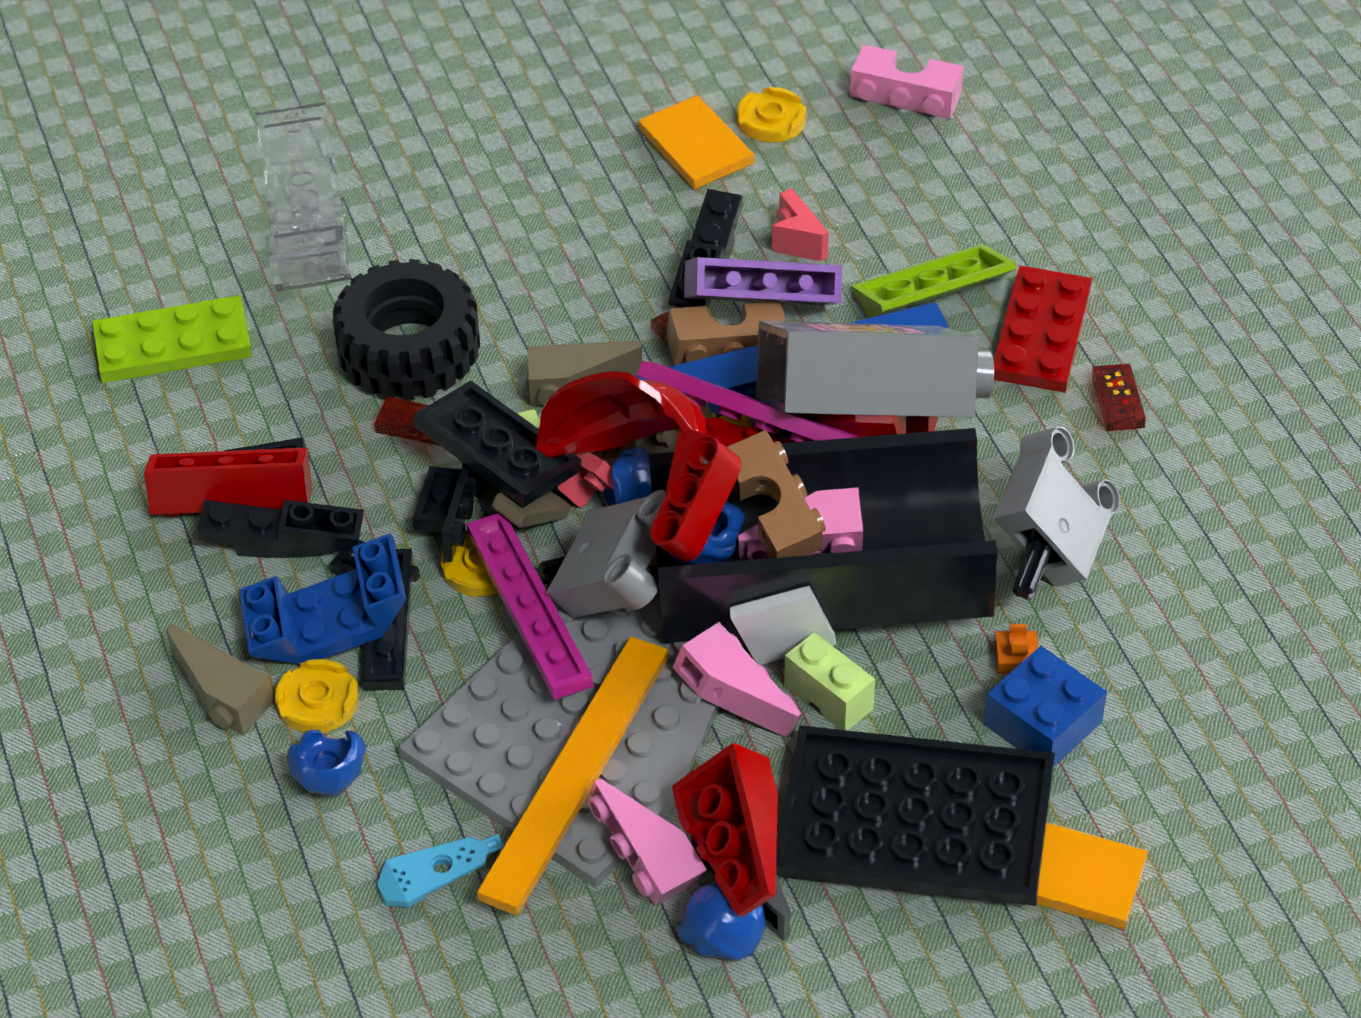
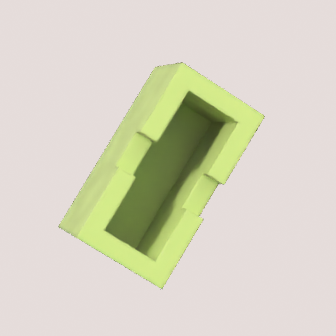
[784,632,875,730]

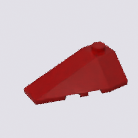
[672,742,778,917]

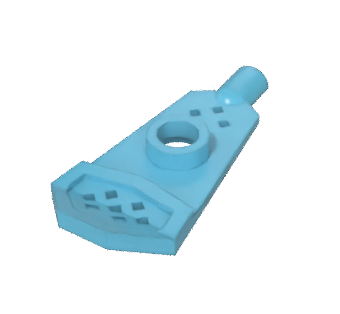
[377,834,504,908]

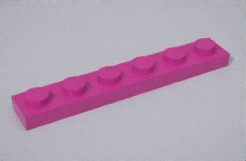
[637,361,859,442]
[466,513,593,700]

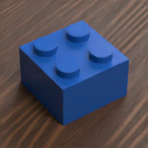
[984,645,1107,766]

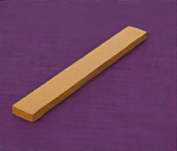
[477,636,669,916]

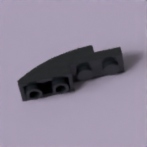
[668,189,743,308]
[197,500,364,558]

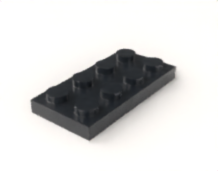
[413,380,582,507]

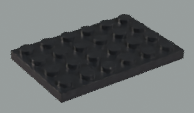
[776,725,1055,906]

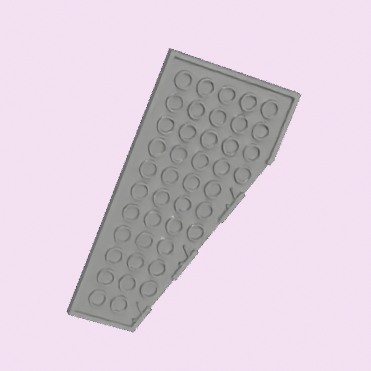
[399,551,745,889]

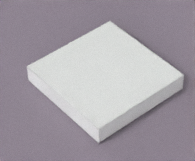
[730,586,836,665]

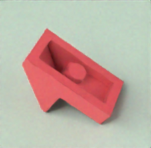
[772,188,829,261]
[557,452,614,508]

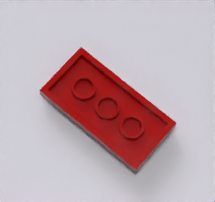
[994,265,1093,393]

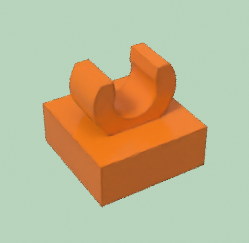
[994,624,1039,674]

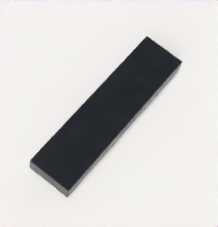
[362,549,413,691]

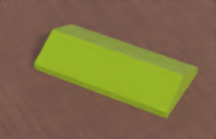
[851,244,1017,318]

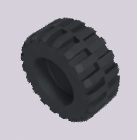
[332,259,480,400]

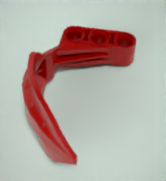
[536,371,741,562]

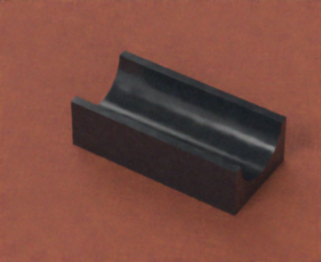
[649,428,998,643]

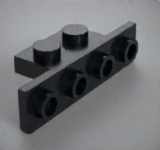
[412,463,482,562]

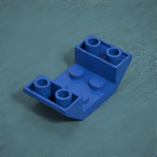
[239,533,406,664]

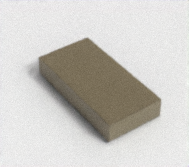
[492,490,572,528]

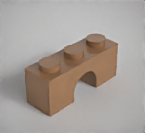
[666,301,786,365]
[727,430,826,558]

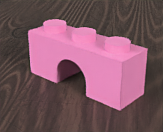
[850,44,964,119]

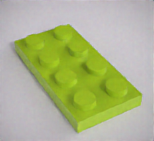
[92,295,253,383]

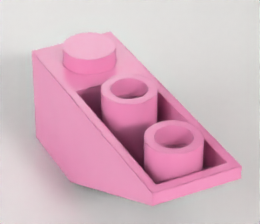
[738,488,863,560]
[673,622,802,737]
[588,778,707,906]

